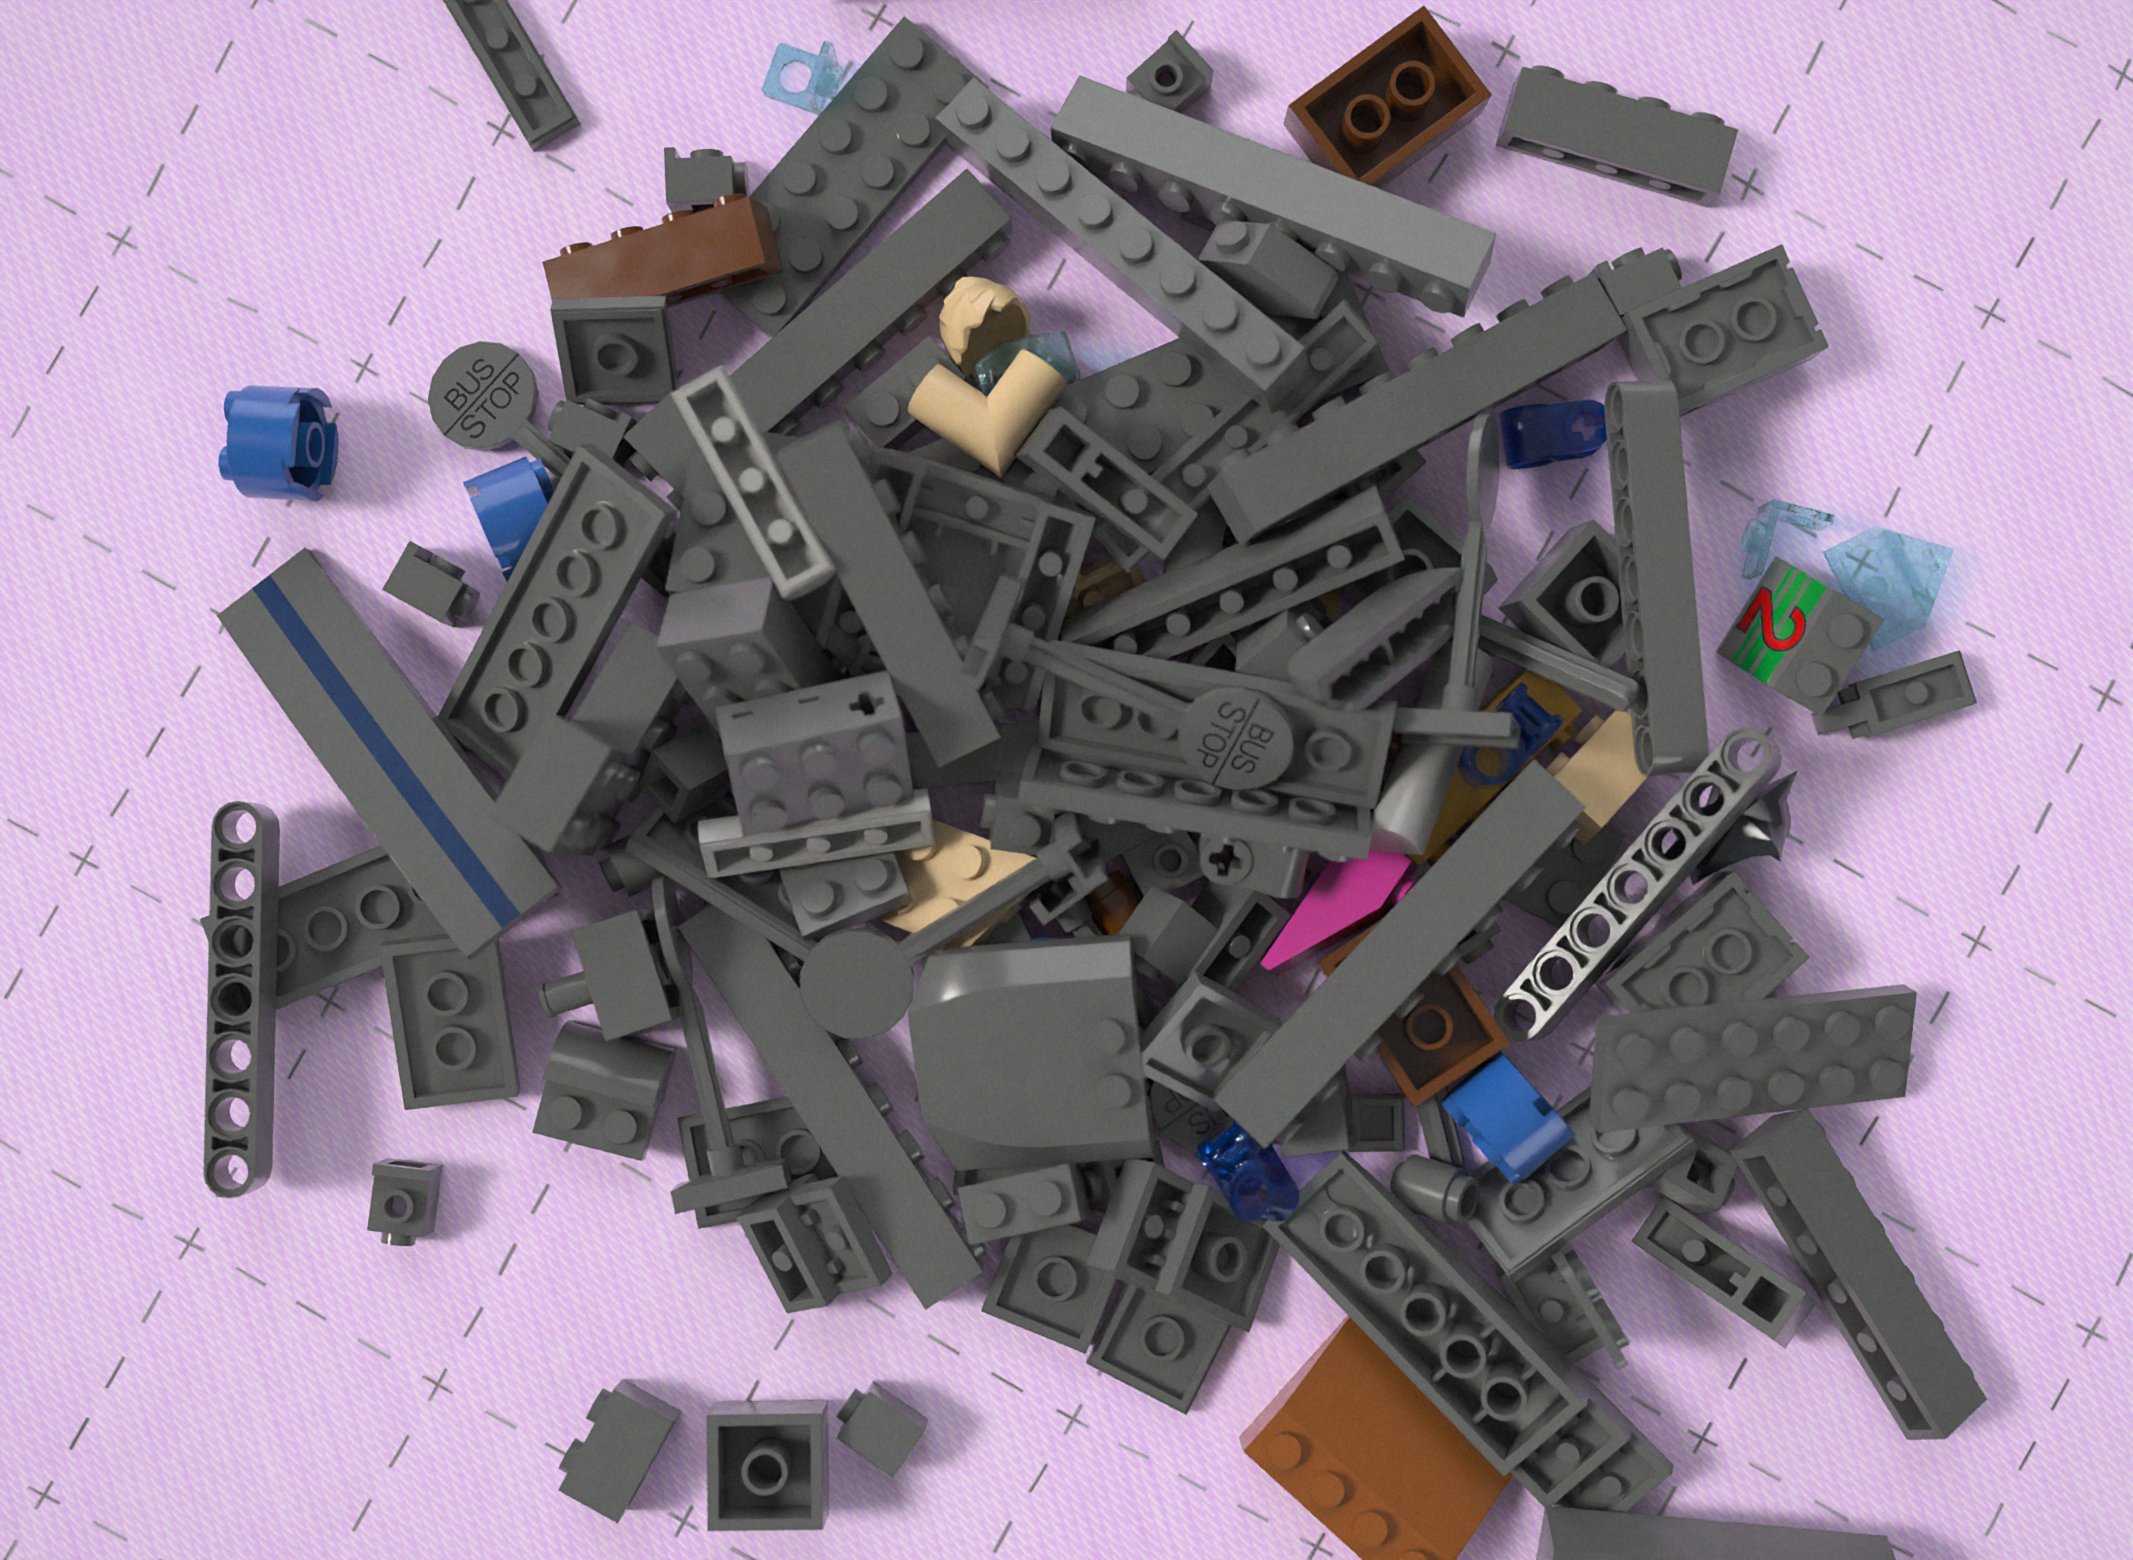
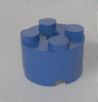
[218,385,339,501]
[463,456,554,582]
[1440,1050,1576,1186]

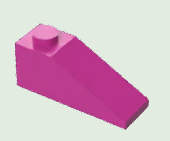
[1260,847,1418,977]

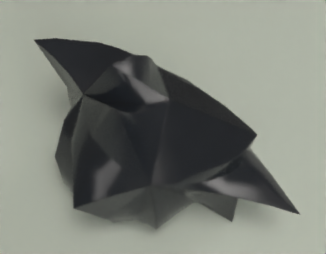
[1664,771,1798,885]

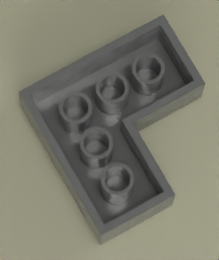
[487,620,695,856]

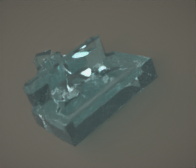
[1822,525,1954,651]

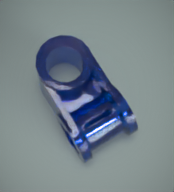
[1499,399,1607,470]
[1457,681,1565,789]
[1197,1119,1299,1222]

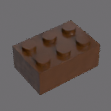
[1283,5,1492,189]
[1316,921,1510,1107]

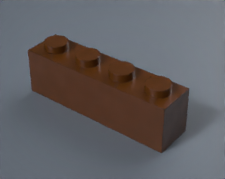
[542,193,783,308]

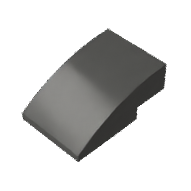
[1086,1159,1280,1332]

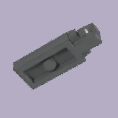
[1811,650,1977,739]

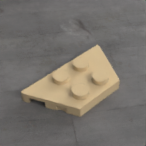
[875,819,1051,948]

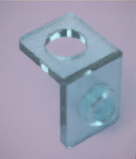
[762,40,843,115]
[975,330,1081,396]
[1741,499,1835,580]

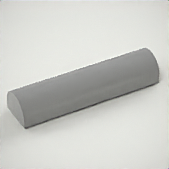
[671,365,836,600]
[1370,641,1495,855]
[698,788,936,878]

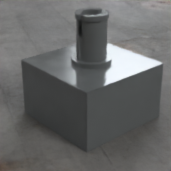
[538,908,680,1041]

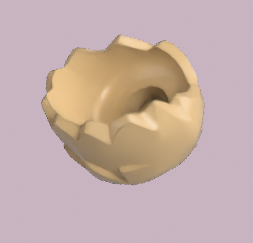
[939,276,1031,382]

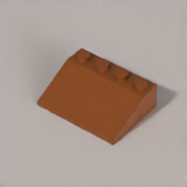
[1239,1315,1513,1560]

